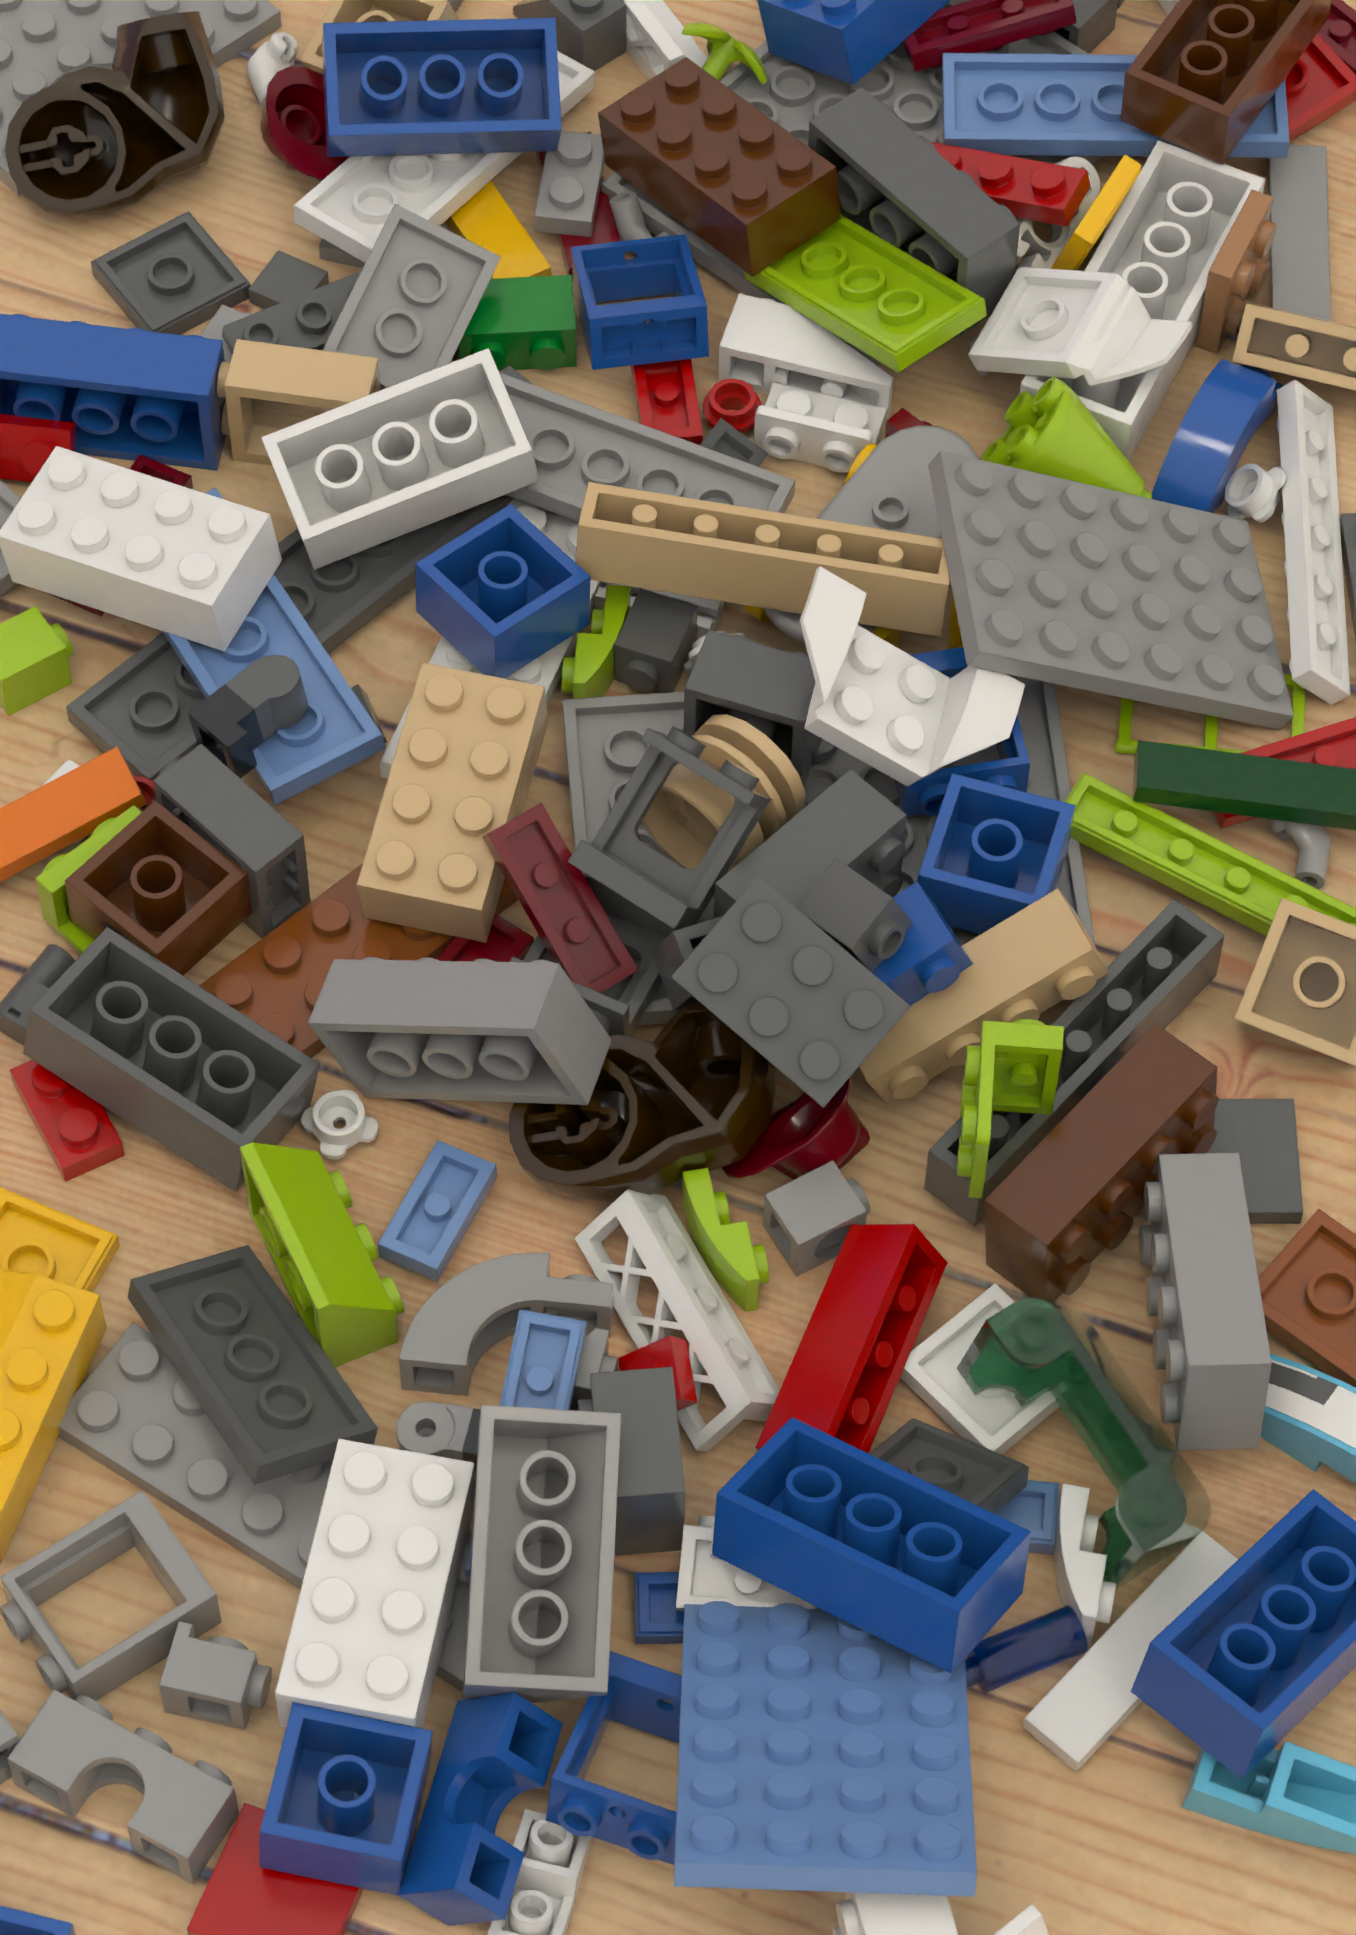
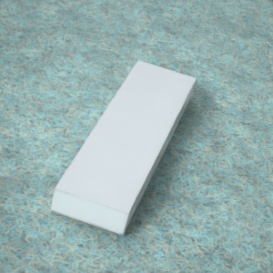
[1023,1531,1238,1772]

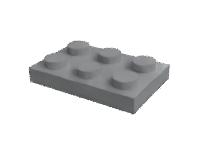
[323,204,501,390]

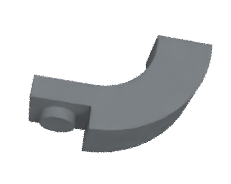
[399,1253,613,1396]

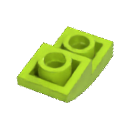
[562,585,631,699]
[682,1168,769,1312]

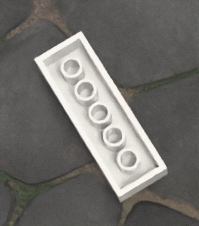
[1020,140,1265,461]

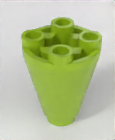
[980,376,1152,499]

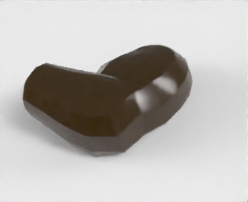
[5,11,225,215]
[509,999,776,1202]

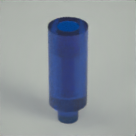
[965,1605,1088,1693]

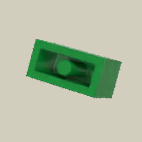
[458,275,577,371]

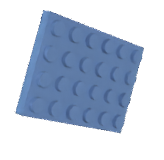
[674,1601,977,1897]

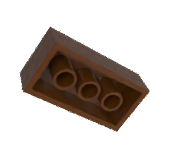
[1120,0,1331,165]
[598,57,841,277]
[984,1023,1219,1309]

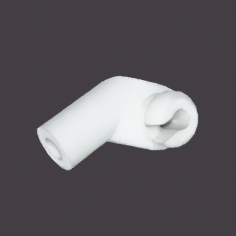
[247,32,299,110]

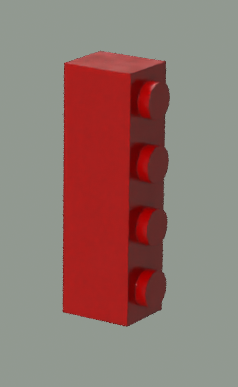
[755,1224,948,1453]

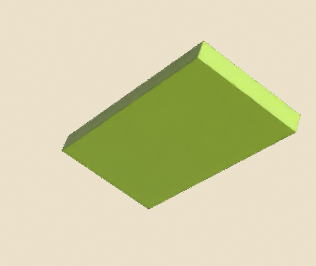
[744,215,987,373]

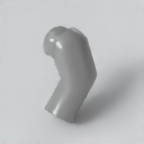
[609,191,671,256]
[1270,819,1332,889]

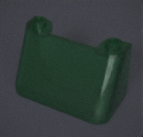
[957,1298,1211,1590]

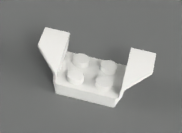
[968,267,1193,386]
[800,566,1025,787]

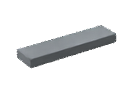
[1267,145,1331,321]

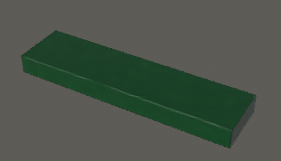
[1133,740,1356,830]

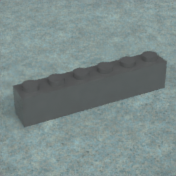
[924,899,1225,1227]

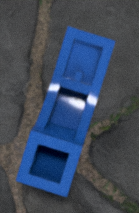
[1152,359,1285,513]

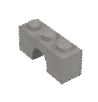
[7,1689,239,1885]

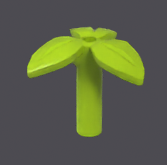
[681,22,768,86]

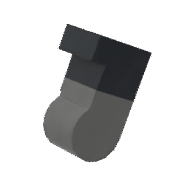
[188,655,308,779]

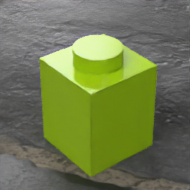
[0,606,74,716]

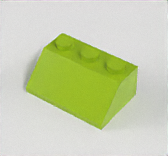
[240,1142,404,1367]

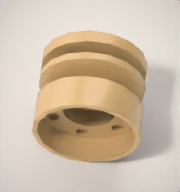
[642,714,806,873]

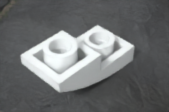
[1055,1483,1116,1646]
[487,1809,592,1935]

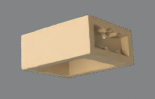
[217,339,381,465]

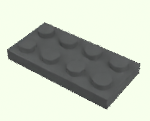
[127,1245,378,1485]

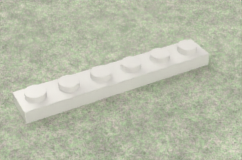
[1276,380,1351,705]

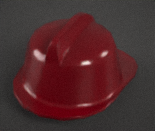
[260,66,350,180]
[722,1078,870,1180]

